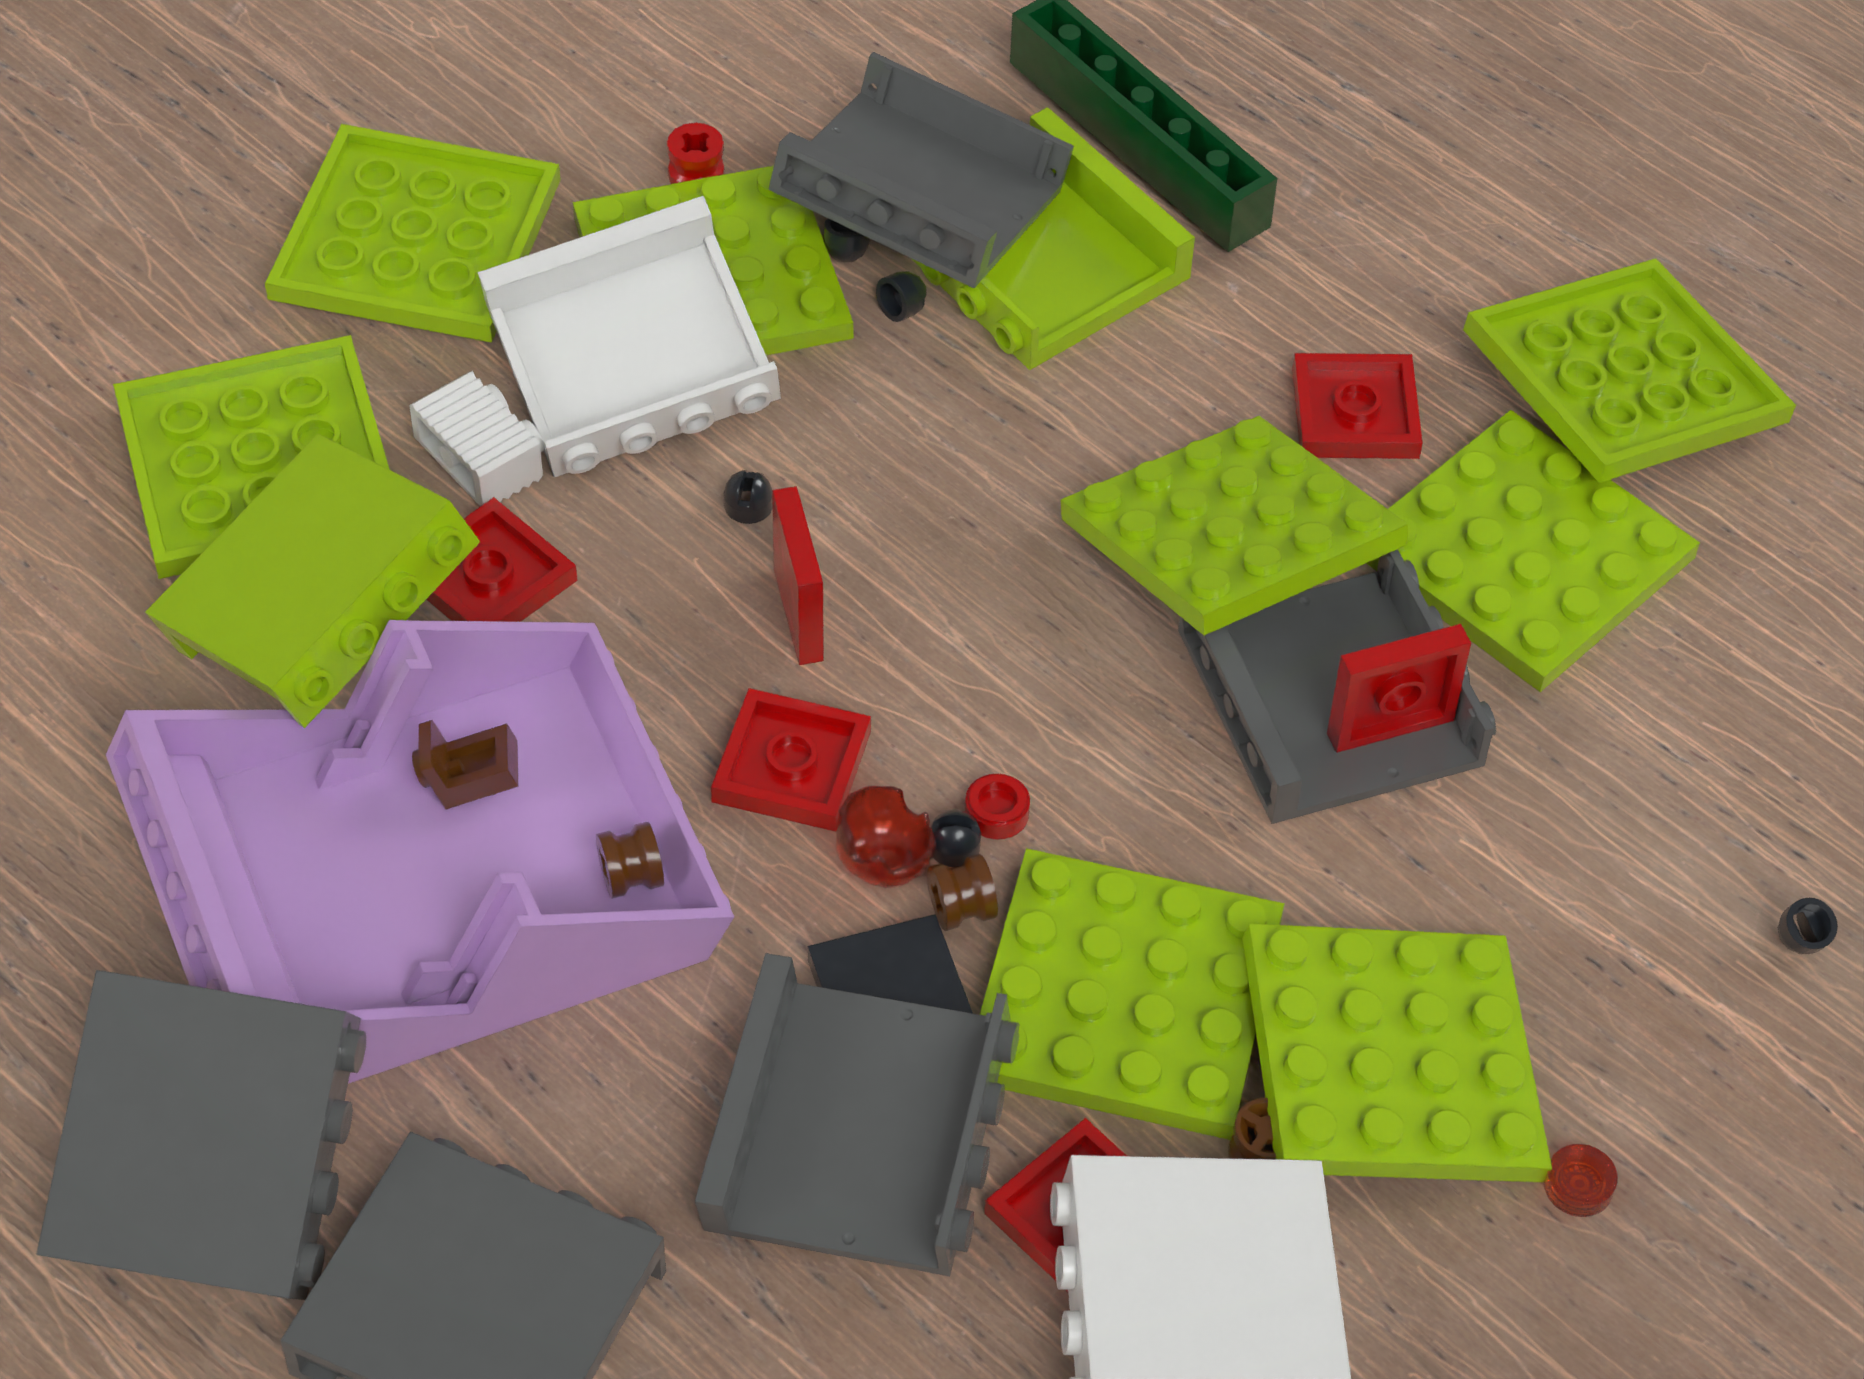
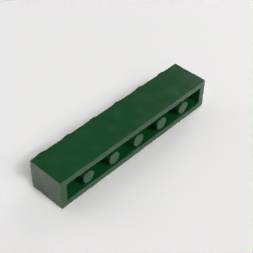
[1010,0,1278,252]

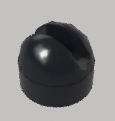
[824,218,870,262]
[876,271,927,322]
[724,470,772,524]
[928,809,981,867]
[1778,898,1838,954]

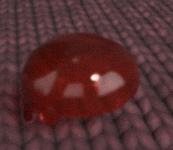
[836,786,936,888]

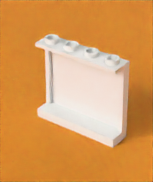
[478,196,781,478]
[1050,1155,1351,1379]

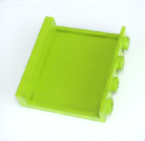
[911,107,1195,370]
[145,433,480,728]

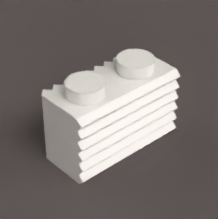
[409,371,544,506]

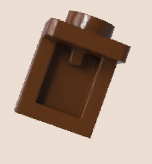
[412,720,519,809]

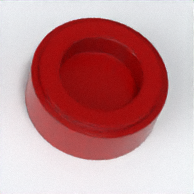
[965,774,1030,840]

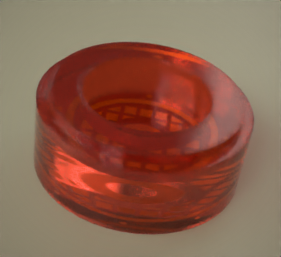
[1544,1144,1618,1217]

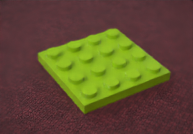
[265,124,560,343]
[573,165,854,356]
[1463,258,1796,483]
[113,335,390,579]
[1366,410,1700,692]
[1060,416,1408,636]
[980,848,1285,1140]
[1242,923,1552,1183]

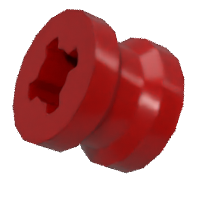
[667,122,725,184]

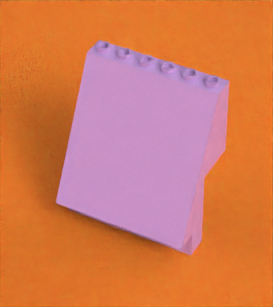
[106,620,734,1084]

